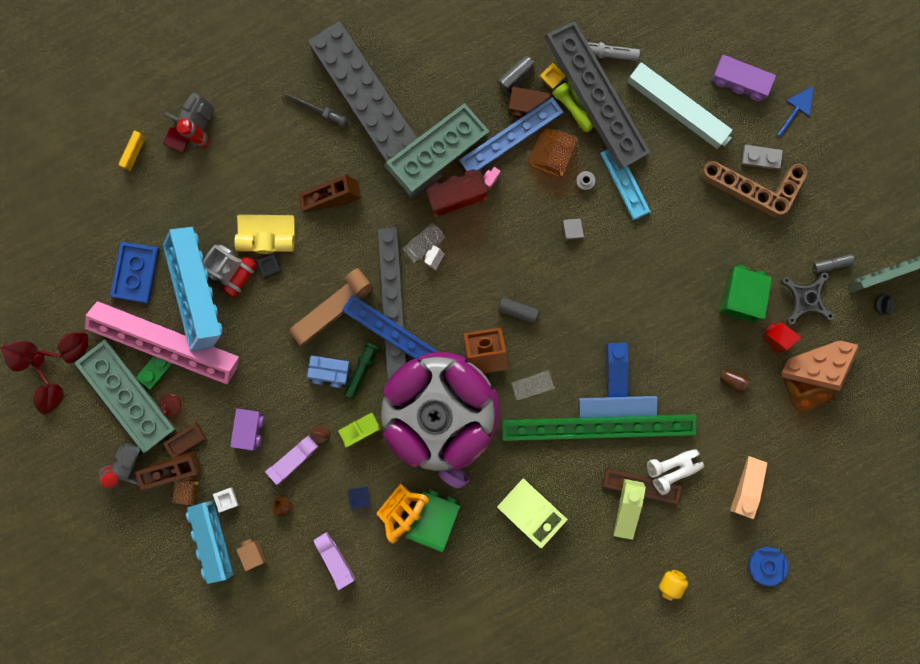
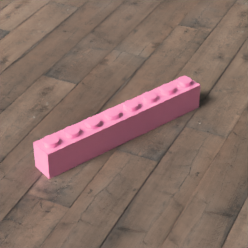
[85,301,239,384]

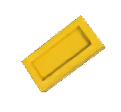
[118,130,146,171]

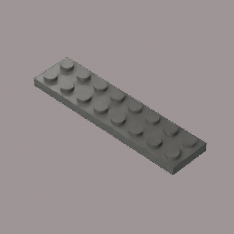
[544,21,650,170]

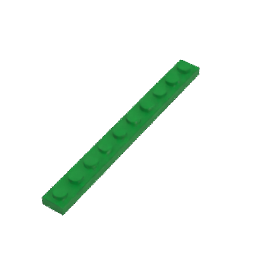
[502,414,697,441]

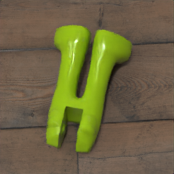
[552,82,595,132]

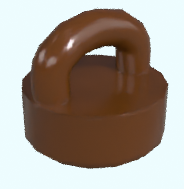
[310,424,330,444]

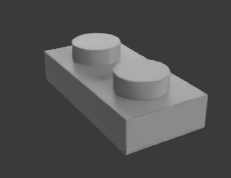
[741,145,783,170]

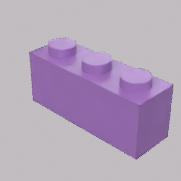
[711,55,776,101]

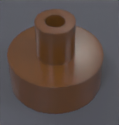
[273,496,293,517]

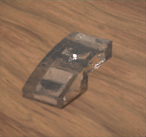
[403,223,445,263]
[511,370,555,401]

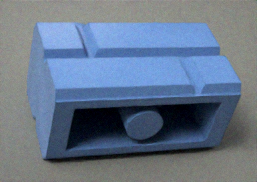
[307,356,351,388]

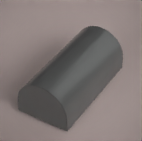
[497,55,535,94]
[498,297,538,324]

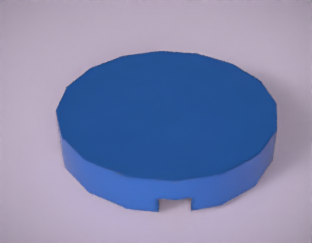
[748,546,789,586]

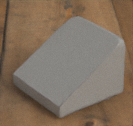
[562,219,584,241]

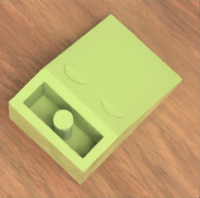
[497,479,568,548]

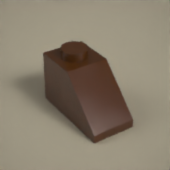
[508,87,550,118]

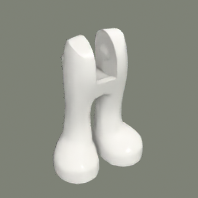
[647,449,704,495]

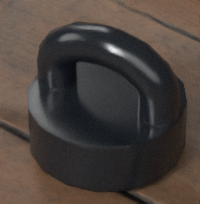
[874,295,895,315]

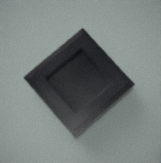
[257,254,282,279]

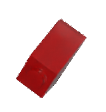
[762,322,801,353]

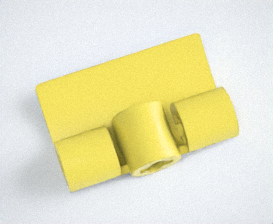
[235,215,295,254]

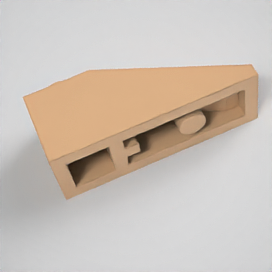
[730,456,767,519]

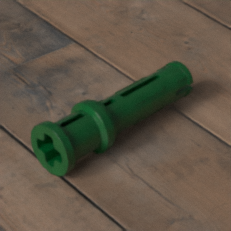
[344,341,381,399]

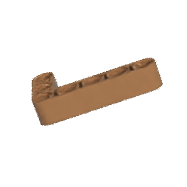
[701,161,807,218]
[288,268,374,346]

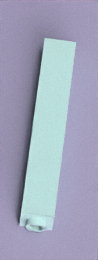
[627,62,732,149]

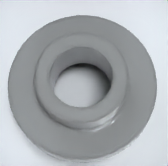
[576,171,595,190]

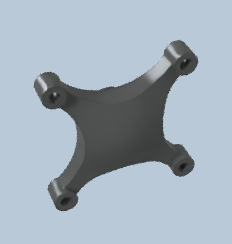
[780,273,834,325]

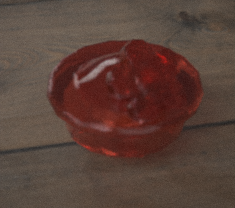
[160,393,182,416]

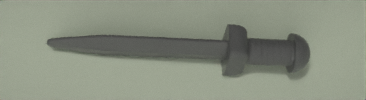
[282,92,347,126]

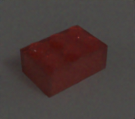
[426,169,488,218]

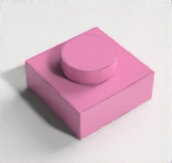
[482,167,500,190]

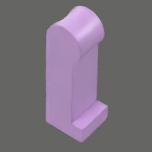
[265,436,318,485]
[314,532,356,590]

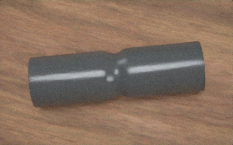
[813,254,854,274]

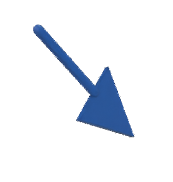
[777,86,814,137]

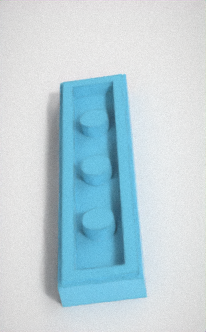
[600,149,651,221]

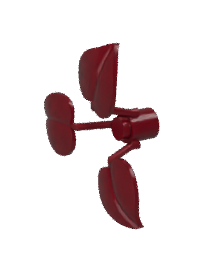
[1,332,88,414]

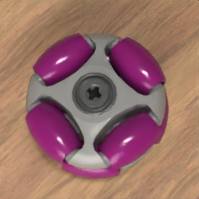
[381,352,500,471]

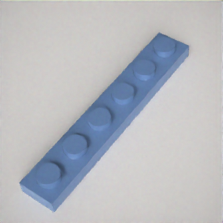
[459,97,563,176]

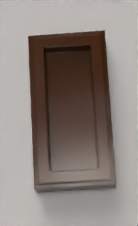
[163,423,207,458]

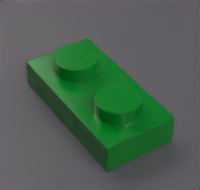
[135,356,173,390]

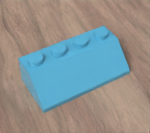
[186,500,234,584]

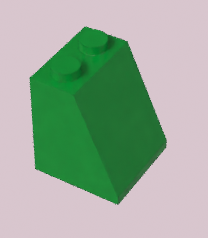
[718,265,772,323]
[406,489,460,552]

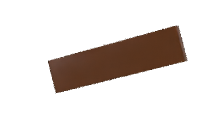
[602,468,682,505]

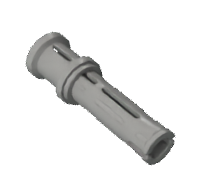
[586,40,640,61]

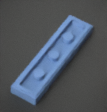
[579,396,657,418]

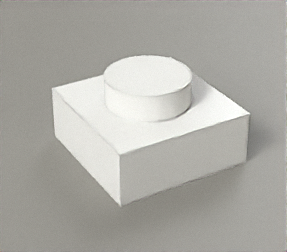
[424,245,445,270]
[213,487,239,513]

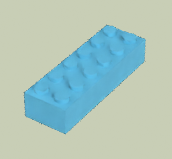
[163,227,222,351]

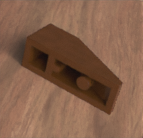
[299,175,361,212]
[135,451,202,490]

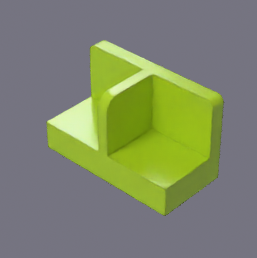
[338,413,381,448]

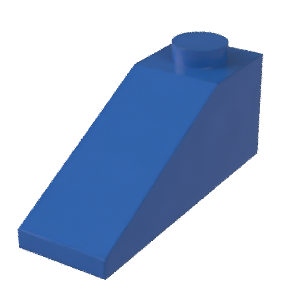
[605,343,628,397]

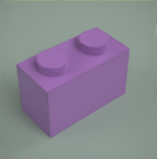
[230,408,265,450]

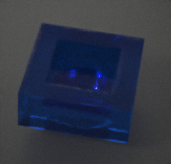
[348,486,371,509]

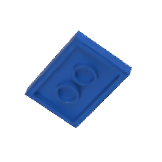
[110,241,160,304]

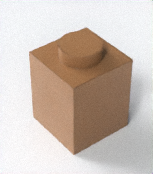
[236,539,266,571]

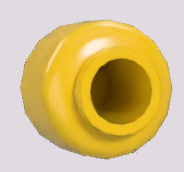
[659,570,688,601]

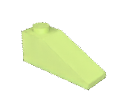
[613,479,646,540]

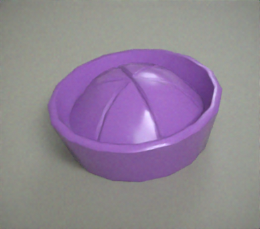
[438,468,470,488]

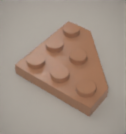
[782,341,858,391]

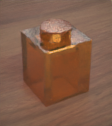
[172,476,198,505]

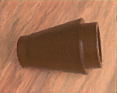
[719,369,750,393]

